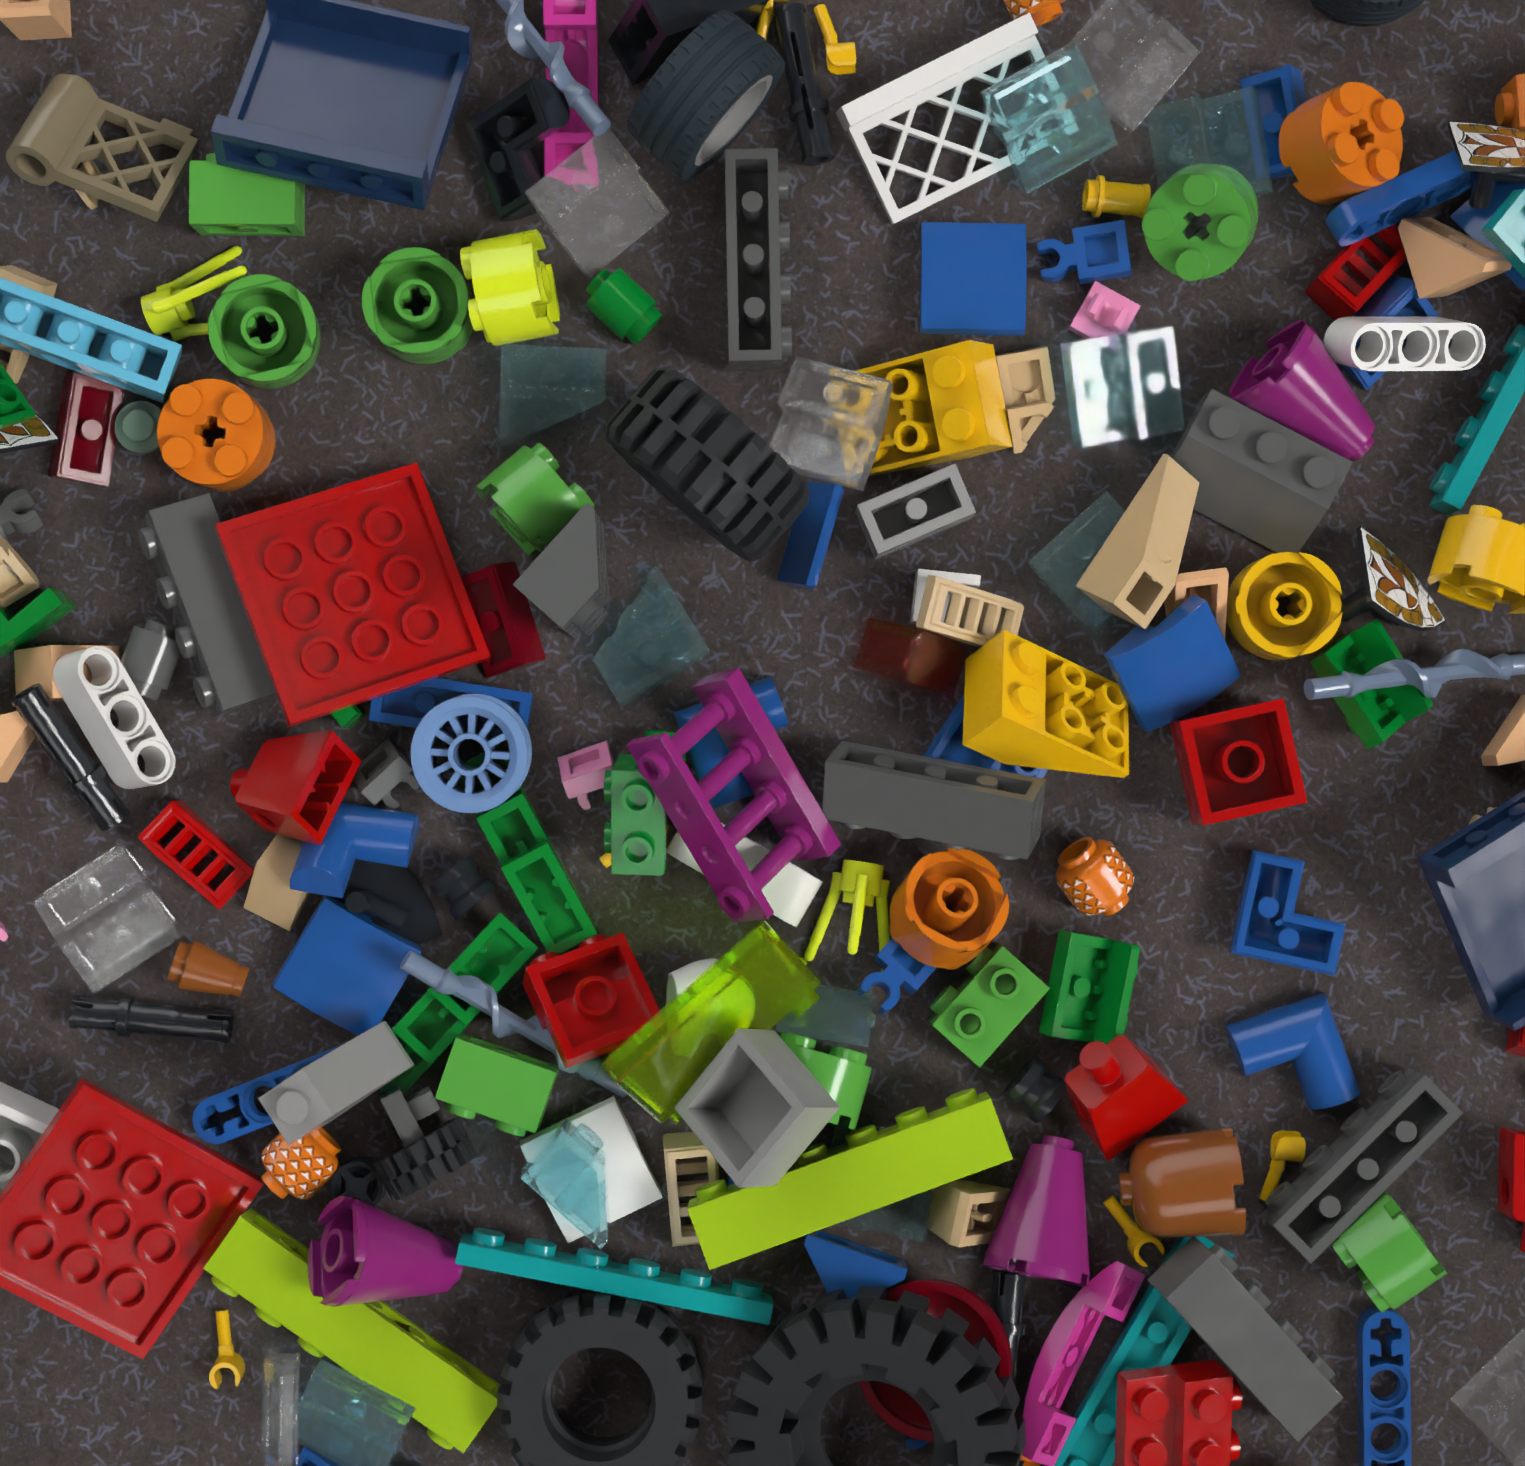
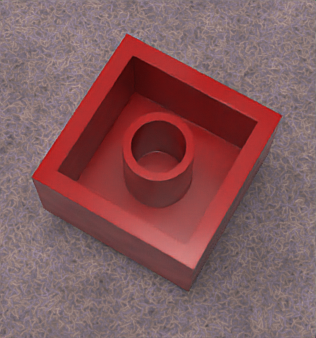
[1169,698,1307,826]

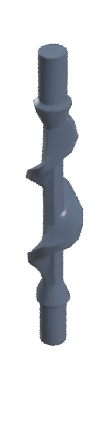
[495,0,611,136]
[1304,648,1525,700]
[400,950,633,1098]

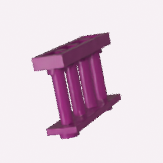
[626,668,841,923]

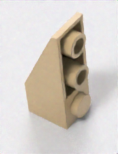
[1076,454,1200,629]

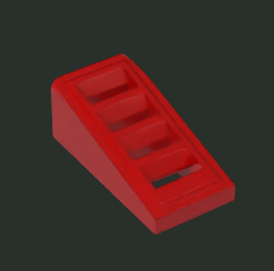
[1305,224,1407,321]
[137,800,254,909]

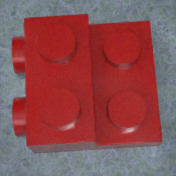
[523,932,666,1069]
[1115,1360,1242,1466]

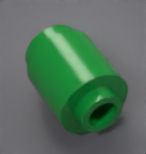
[585,268,663,345]

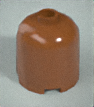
[1118,1128,1246,1238]

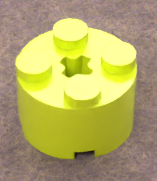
[460,229,560,346]

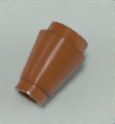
[167,940,250,997]

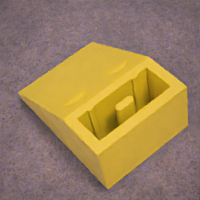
[828,340,1013,480]
[962,629,1129,778]

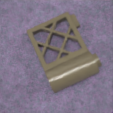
[6,74,199,222]

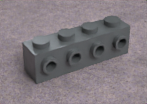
[725,148,792,372]
[138,493,276,719]
[822,741,1046,860]
[1261,1068,1463,1264]
[1147,1237,1344,1442]

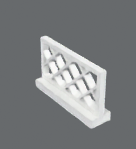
[836,12,1079,225]

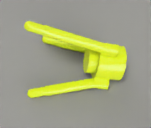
[141,246,247,341]
[804,860,890,972]

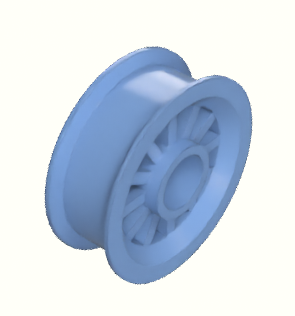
[410,694,532,813]

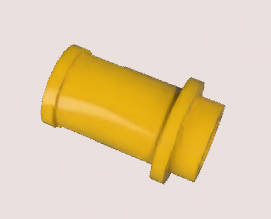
[1082,175,1151,218]

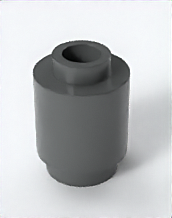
[121,619,181,700]

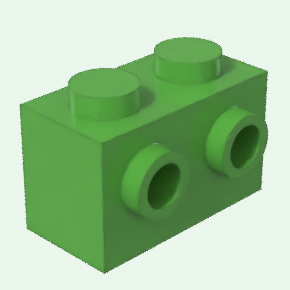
[189,153,305,236]
[929,943,1050,1068]
[435,1032,559,1137]

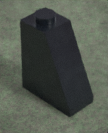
[608,0,769,85]

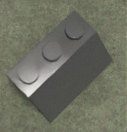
[1170,389,1353,553]
[513,503,609,639]

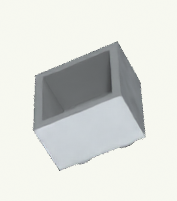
[675,1029,840,1188]

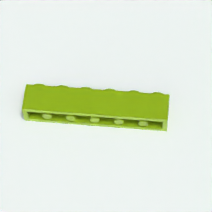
[687,1088,1013,1270]
[203,1208,501,1454]

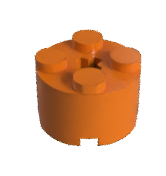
[1279,82,1404,205]
[157,379,275,492]
[889,848,1009,970]

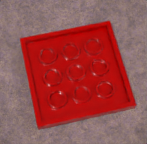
[214,462,491,728]
[0,1078,264,1359]

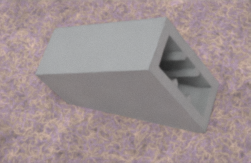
[258,1021,414,1145]

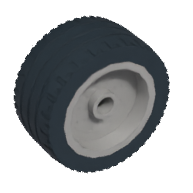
[627,9,785,181]

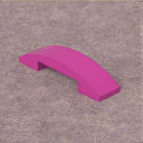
[543,0,599,187]
[1022,1261,1146,1466]

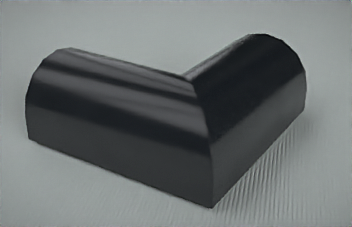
[465,78,570,222]

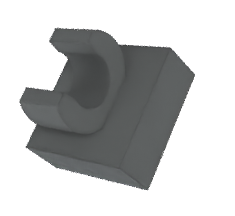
[353,737,420,809]
[378,1084,440,1147]

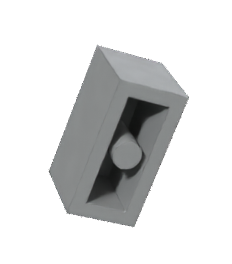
[855,464,976,560]

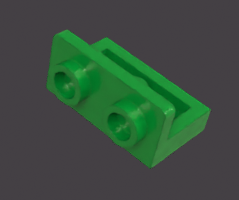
[1310,619,1433,750]
[604,754,666,876]
[1039,929,1140,1044]

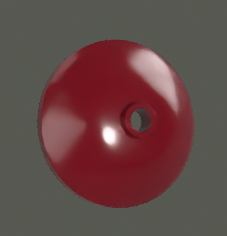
[859,1278,1012,1442]

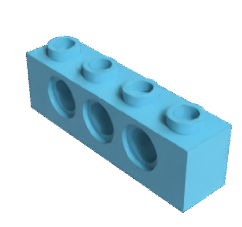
[0,278,182,404]

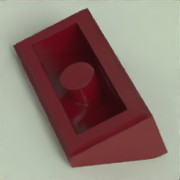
[48,373,124,486]
[461,561,546,678]

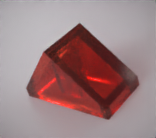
[853,618,968,698]

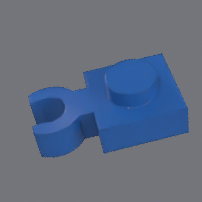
[1037,220,1132,284]
[856,938,937,1015]

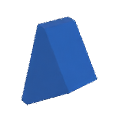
[803,1230,908,1299]

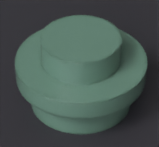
[115,401,162,454]

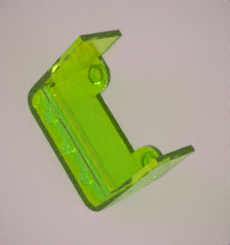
[600,918,821,1125]

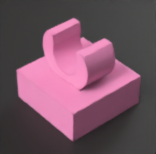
[1068,281,1141,354]
[558,740,615,810]

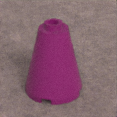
[1229,320,1375,462]
[983,1135,1090,1287]
[307,1196,463,1307]

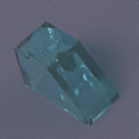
[521,1119,610,1249]

